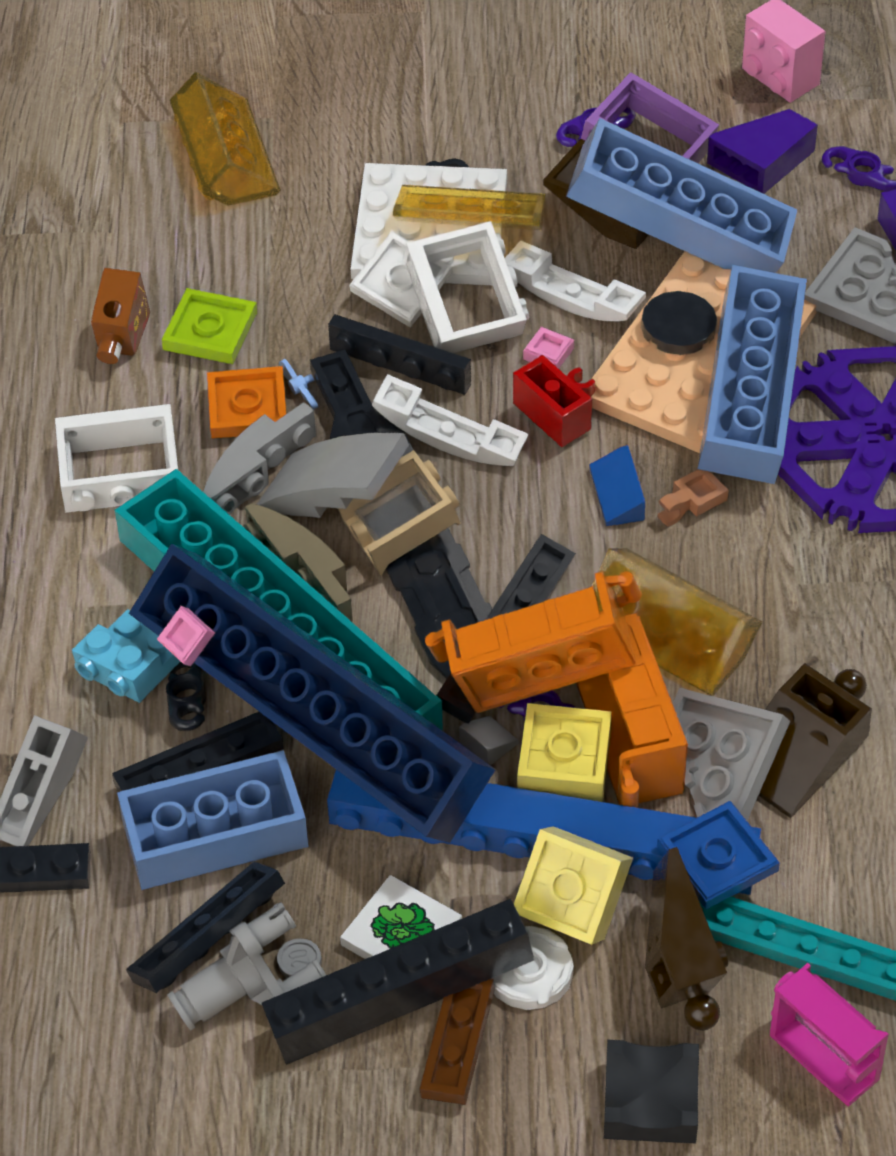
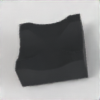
[604,1039,699,1144]

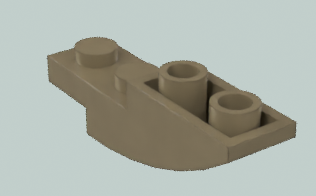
[243,503,353,622]

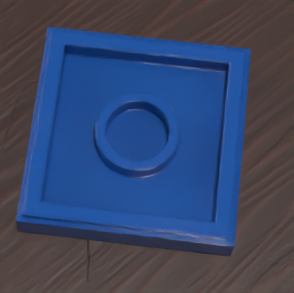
[657,800,780,910]

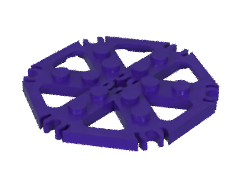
[778,346,896,533]

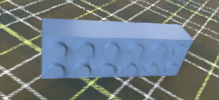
[566,118,797,273]
[697,265,807,484]

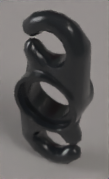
[166,661,206,731]

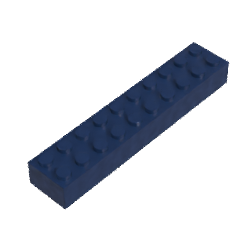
[128,544,496,843]

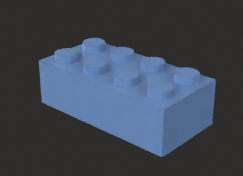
[117,750,309,890]

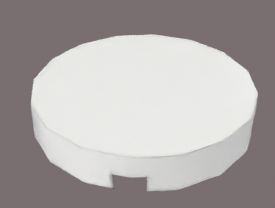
[492,926,574,1010]

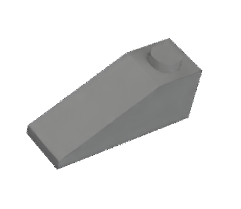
[0,715,88,846]

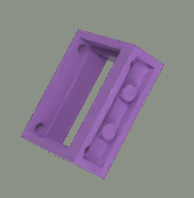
[581,72,719,163]

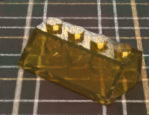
[169,71,281,206]
[591,548,763,696]

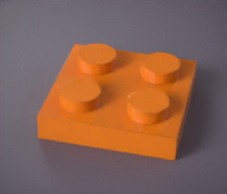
[207,366,286,439]

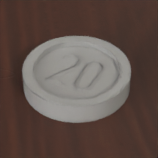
[277,938,322,978]

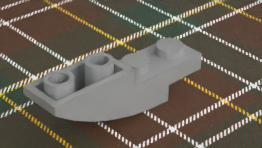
[203,402,316,515]

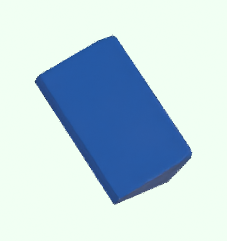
[589,445,645,526]

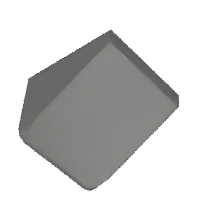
[459,716,519,766]

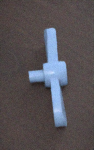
[279,359,318,410]

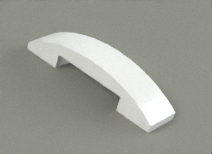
[505,241,646,321]
[372,374,528,466]

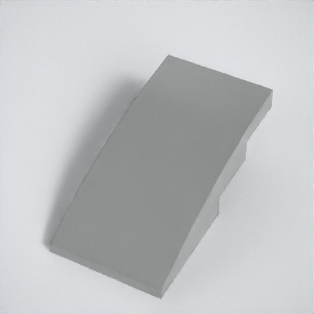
[257,433,409,518]

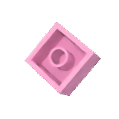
[742,0,825,103]

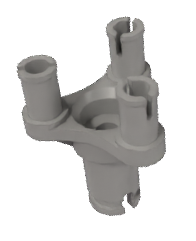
[167,902,326,1031]

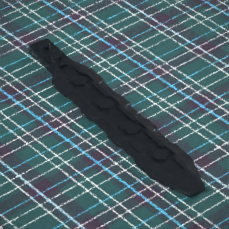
[310,349,492,679]

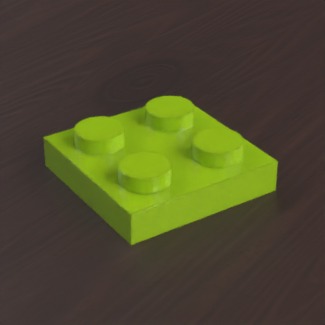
[161,288,257,364]

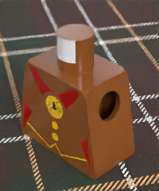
[91,267,151,364]

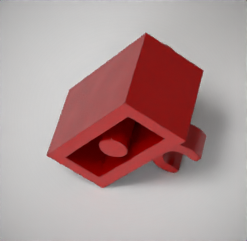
[513,355,595,447]

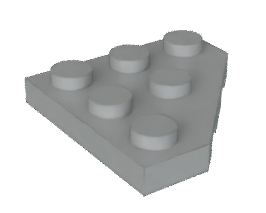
[804,227,896,344]
[672,688,790,821]

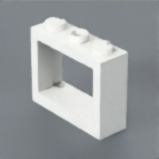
[403,221,529,353]
[55,404,179,513]

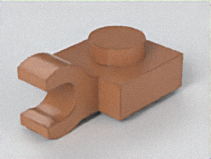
[657,469,729,527]

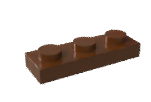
[419,979,495,1105]

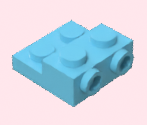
[72,609,180,703]

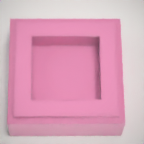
[523,327,574,369]
[157,606,215,666]

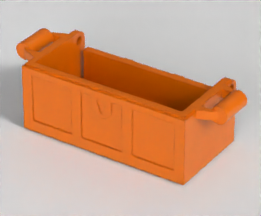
[425,571,642,713]
[576,613,688,808]

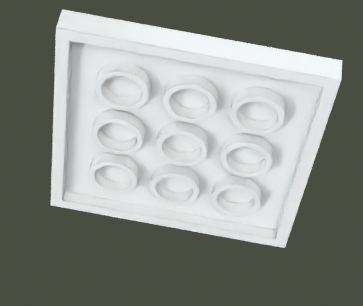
[350,163,507,285]

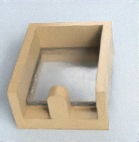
[337,450,461,576]

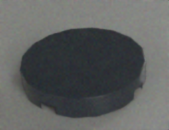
[641,291,717,355]

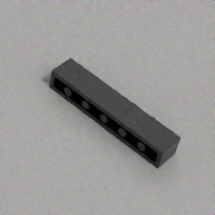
[261,898,534,1065]

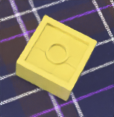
[517,703,612,802]
[514,826,633,945]

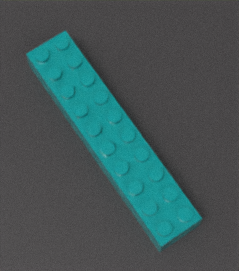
[114,469,443,731]

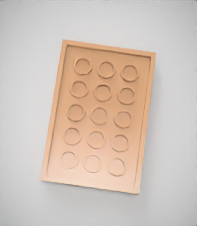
[591,251,816,453]

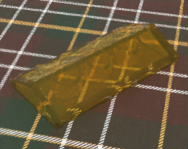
[393,184,546,230]

